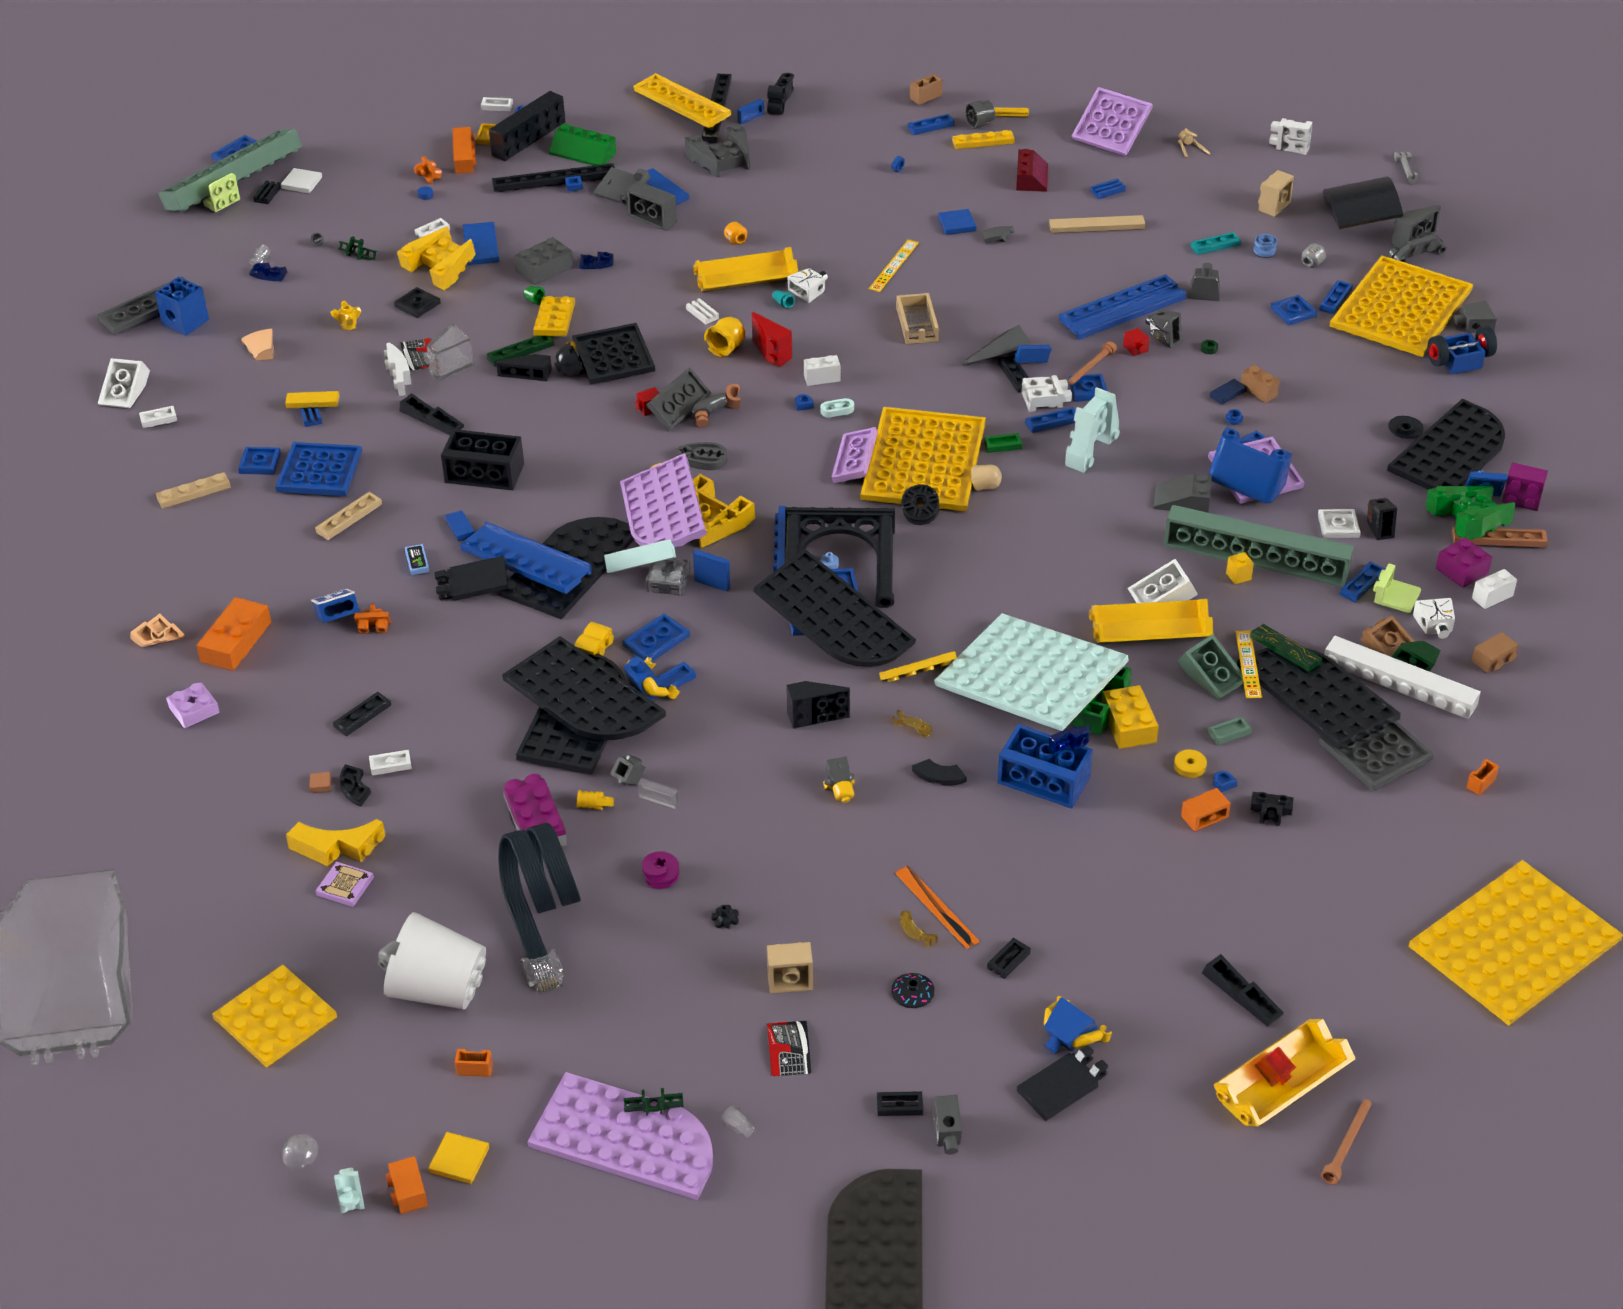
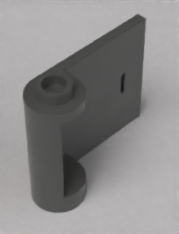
[593,167,651,206]

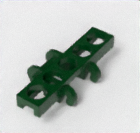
[338,236,377,260]
[624,1088,684,1116]

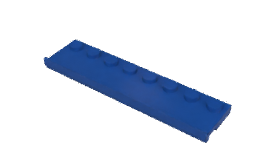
[1059,274,1186,340]
[460,522,592,594]

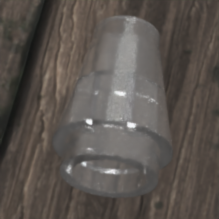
[249,245,271,267]
[721,1105,755,1138]

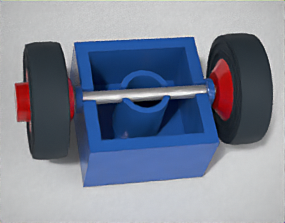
[1427,326,1497,374]

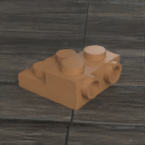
[1360,616,1415,657]

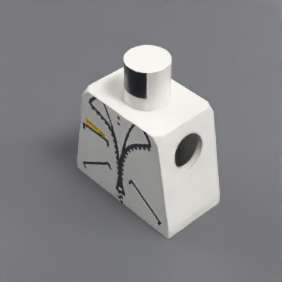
[788,268,828,303]
[1413,598,1455,639]

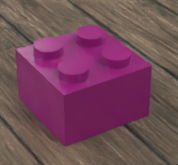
[1501,462,1548,511]
[1436,537,1492,588]

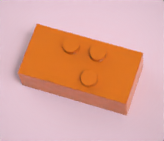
[196,597,271,671]

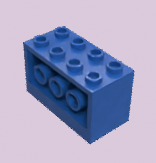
[997,724,1093,809]

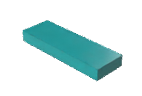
[1191,232,1241,255]

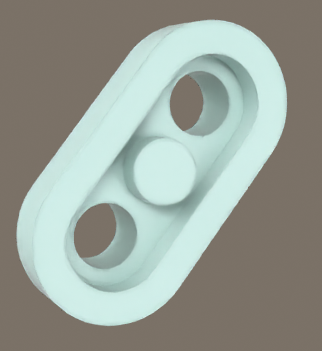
[820,398,854,418]

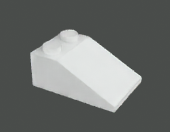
[98,358,150,408]
[1128,559,1198,603]

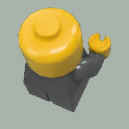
[823,756,855,803]

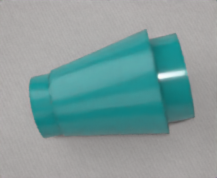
[772,290,795,308]

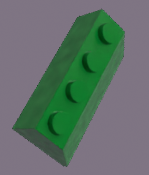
[549,124,617,166]

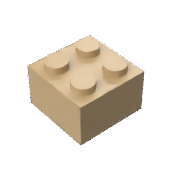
[1258,170,1294,217]
[767,942,813,994]

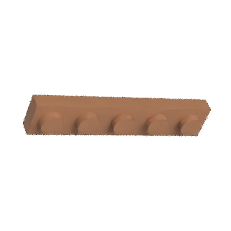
[1452,527,1548,547]

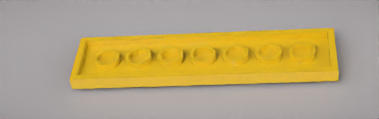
[633,73,731,128]

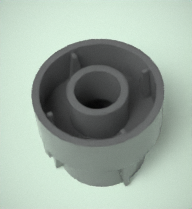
[965,100,995,128]

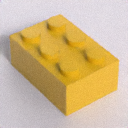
[1102,685,1159,749]

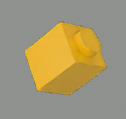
[1226,552,1254,585]

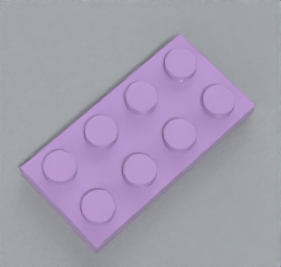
[831,427,878,483]

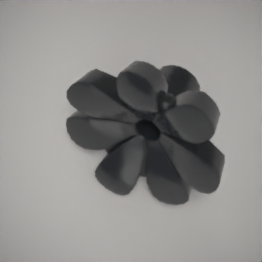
[711,905,739,928]

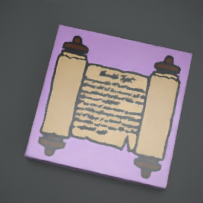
[316,862,374,907]

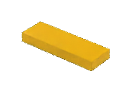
[285,391,339,408]

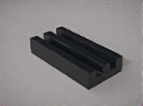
[253,180,281,204]
[987,937,1031,979]
[877,1091,923,1116]

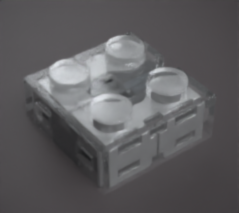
[646,559,690,596]

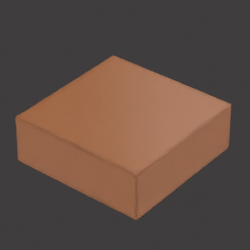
[309,772,331,793]

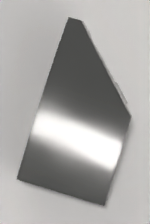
[983,226,1015,244]

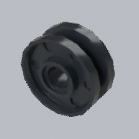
[901,484,940,525]

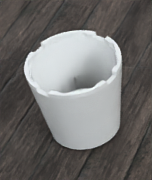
[384,912,486,1010]

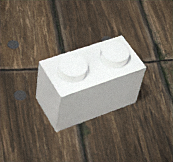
[804,355,841,386]
[1472,569,1517,609]

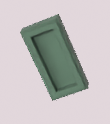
[1207,716,1252,745]

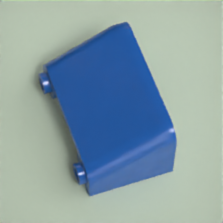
[1209,427,1292,503]

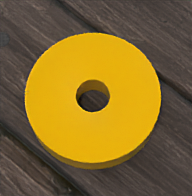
[1174,749,1207,778]

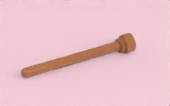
[1068,341,1117,385]
[1321,1099,1371,1185]

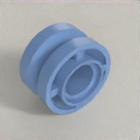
[1254,234,1278,257]

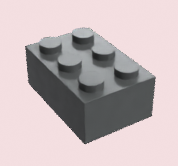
[627,181,677,231]
[514,237,574,285]

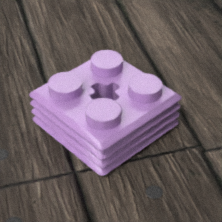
[166,682,220,728]

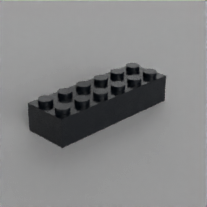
[489,91,565,161]

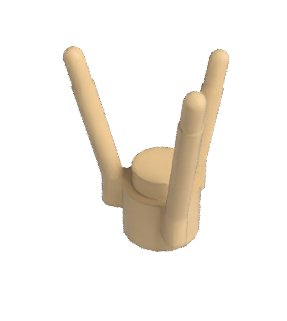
[1178,128,1211,158]

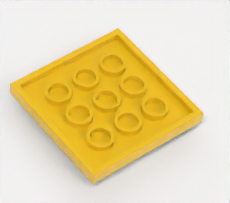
[212,964,337,1068]

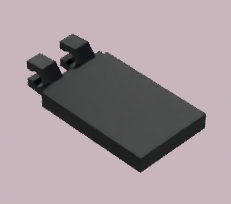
[435,556,509,601]
[1017,1045,1108,1121]

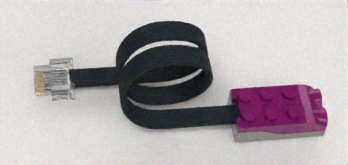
[498,774,581,995]

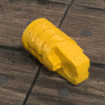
[577,790,614,810]

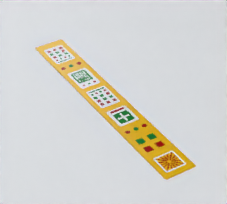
[868,240,919,292]
[1235,630,1262,698]

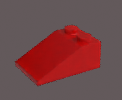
[751,312,792,367]

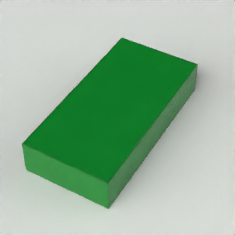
[984,433,1022,453]

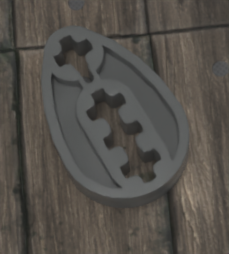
[676,442,727,470]

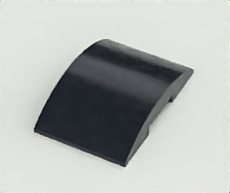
[1323,176,1404,229]

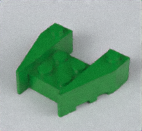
[1426,485,1515,540]
[1071,666,1131,735]

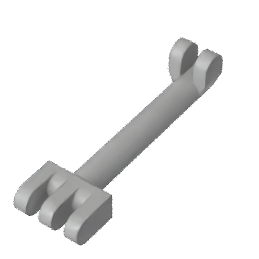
[1394,152,1418,185]

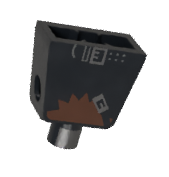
[1367,498,1397,540]

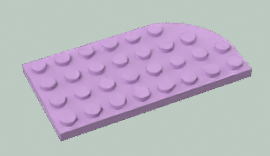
[620,453,707,547]
[527,1072,713,1200]

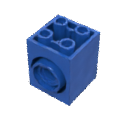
[155,276,209,336]

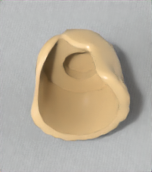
[971,465,1002,491]

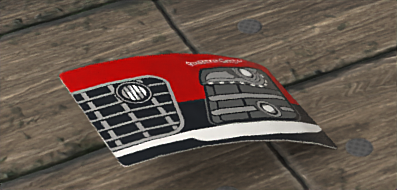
[400,338,437,371]
[767,1021,811,1076]

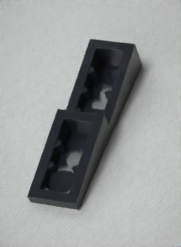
[399,393,464,435]
[1202,954,1284,1027]

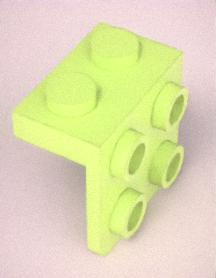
[203,173,240,213]
[1373,564,1421,613]

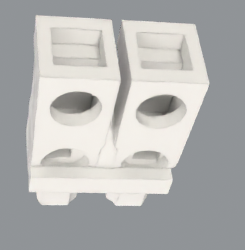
[1269,118,1313,155]
[1022,375,1072,412]

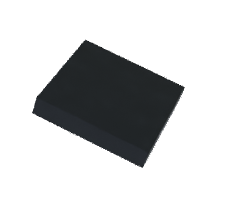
[394,287,441,318]

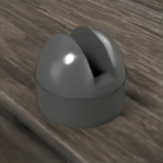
[311,232,324,246]

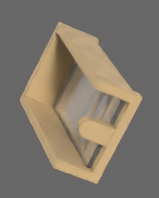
[896,293,939,344]

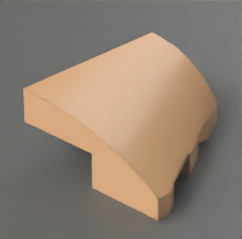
[242,329,274,360]
[131,614,185,647]

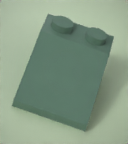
[1177,634,1244,700]

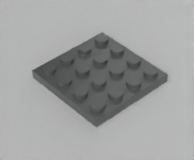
[1319,721,1434,791]

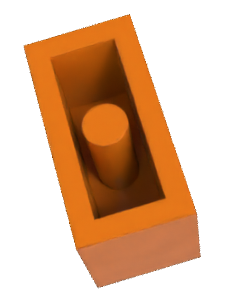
[1181,788,1231,831]
[385,1156,428,1214]

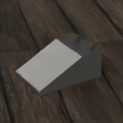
[1392,205,1441,249]
[1154,473,1212,513]

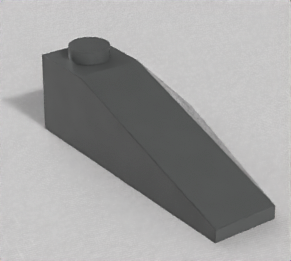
[961,325,1030,365]

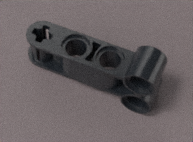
[767,73,794,114]

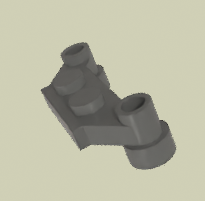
[1388,234,1447,263]

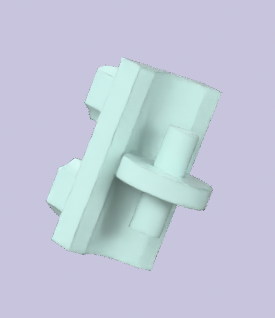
[334,1168,365,1213]

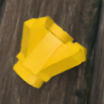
[330,301,361,330]

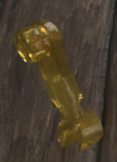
[893,710,932,737]
[899,910,938,947]

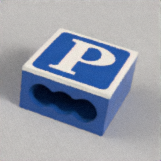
[311,589,360,623]

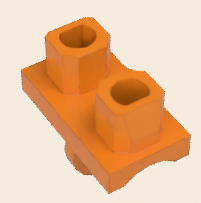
[414,156,442,183]
[354,603,391,634]

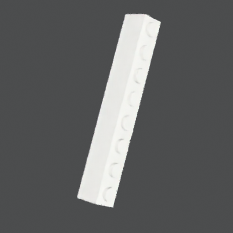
[1325,636,1481,719]

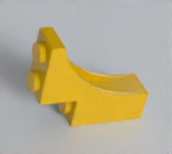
[286,819,386,867]

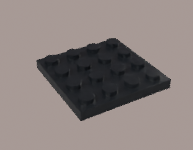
[572,323,655,385]

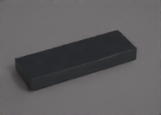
[998,356,1029,393]
[333,692,391,736]

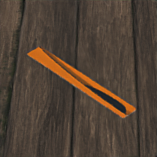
[895,866,980,949]

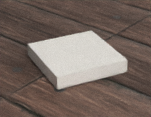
[281,168,322,194]
[1318,509,1361,538]

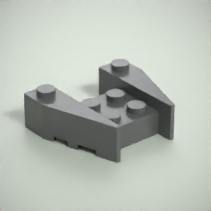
[684,124,750,177]

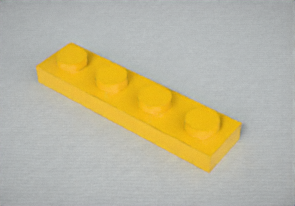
[952,130,1015,149]
[879,651,957,682]

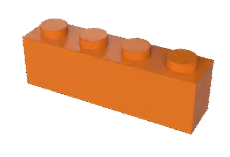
[452,127,476,174]

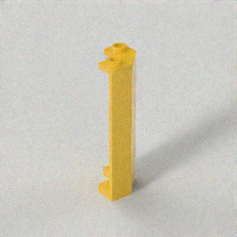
[693,247,798,292]
[1089,599,1214,643]
[1213,1019,1356,1127]

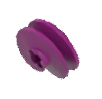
[642,851,680,889]

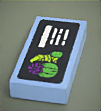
[405,544,429,575]

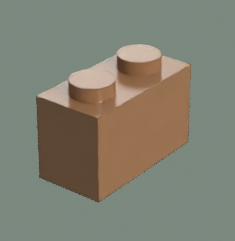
[910,74,943,105]
[1241,364,1280,403]
[1471,632,1519,674]

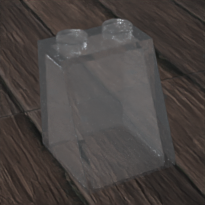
[426,323,474,381]

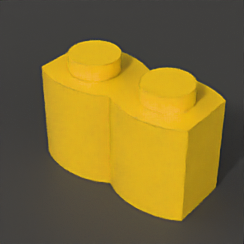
[574,622,614,656]

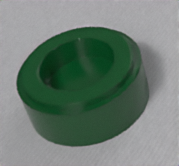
[1201,340,1218,354]

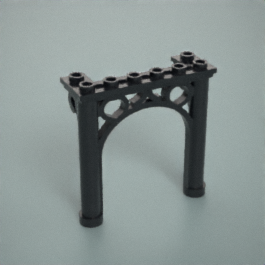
[785,507,895,608]

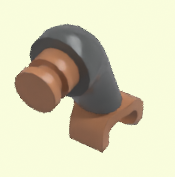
[692,384,741,427]

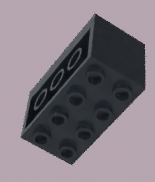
[441,429,524,491]

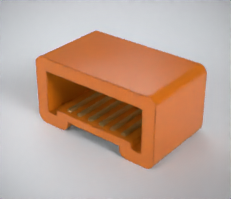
[1466,759,1499,795]
[455,1049,493,1077]

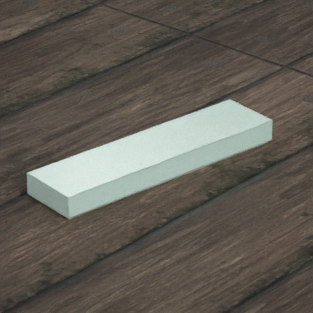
[604,539,676,573]

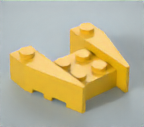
[397,226,476,291]
[693,474,756,548]

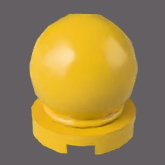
[704,316,745,357]

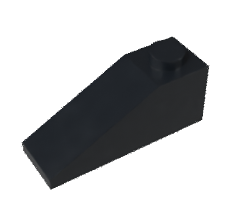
[496,354,552,381]

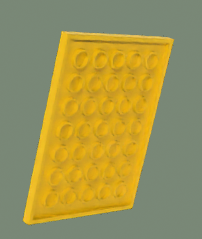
[1329,255,1473,357]
[860,407,986,511]
[1408,860,1623,1026]

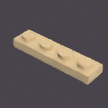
[156,472,231,509]
[315,492,382,540]

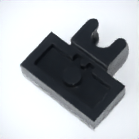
[1251,792,1294,826]

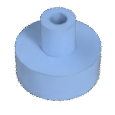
[820,552,839,569]

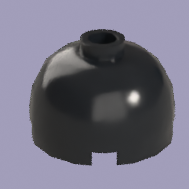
[554,342,585,377]

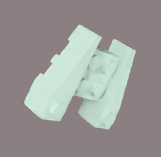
[1065,387,1120,473]

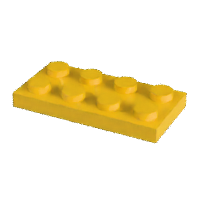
[533,296,575,336]

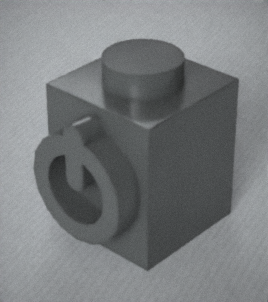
[610,754,646,786]

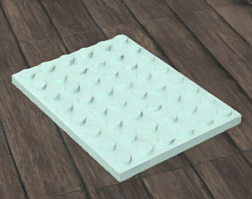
[934,613,1129,731]

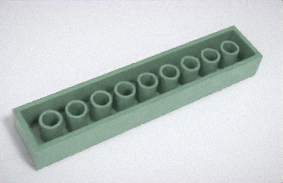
[158,129,302,212]
[1164,505,1354,587]

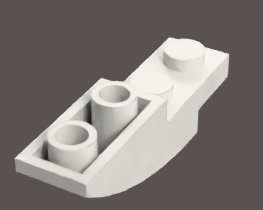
[384,343,411,396]

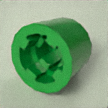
[524,286,545,305]

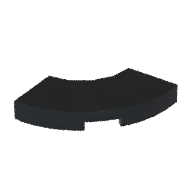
[912,759,967,786]
[340,764,371,807]

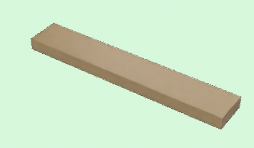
[1049,215,1145,233]

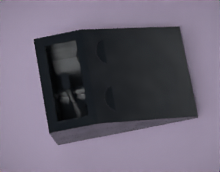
[786,681,850,729]

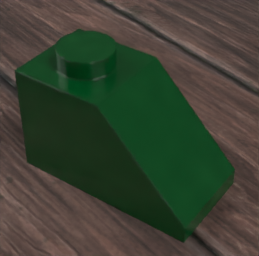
[1392,641,1441,671]

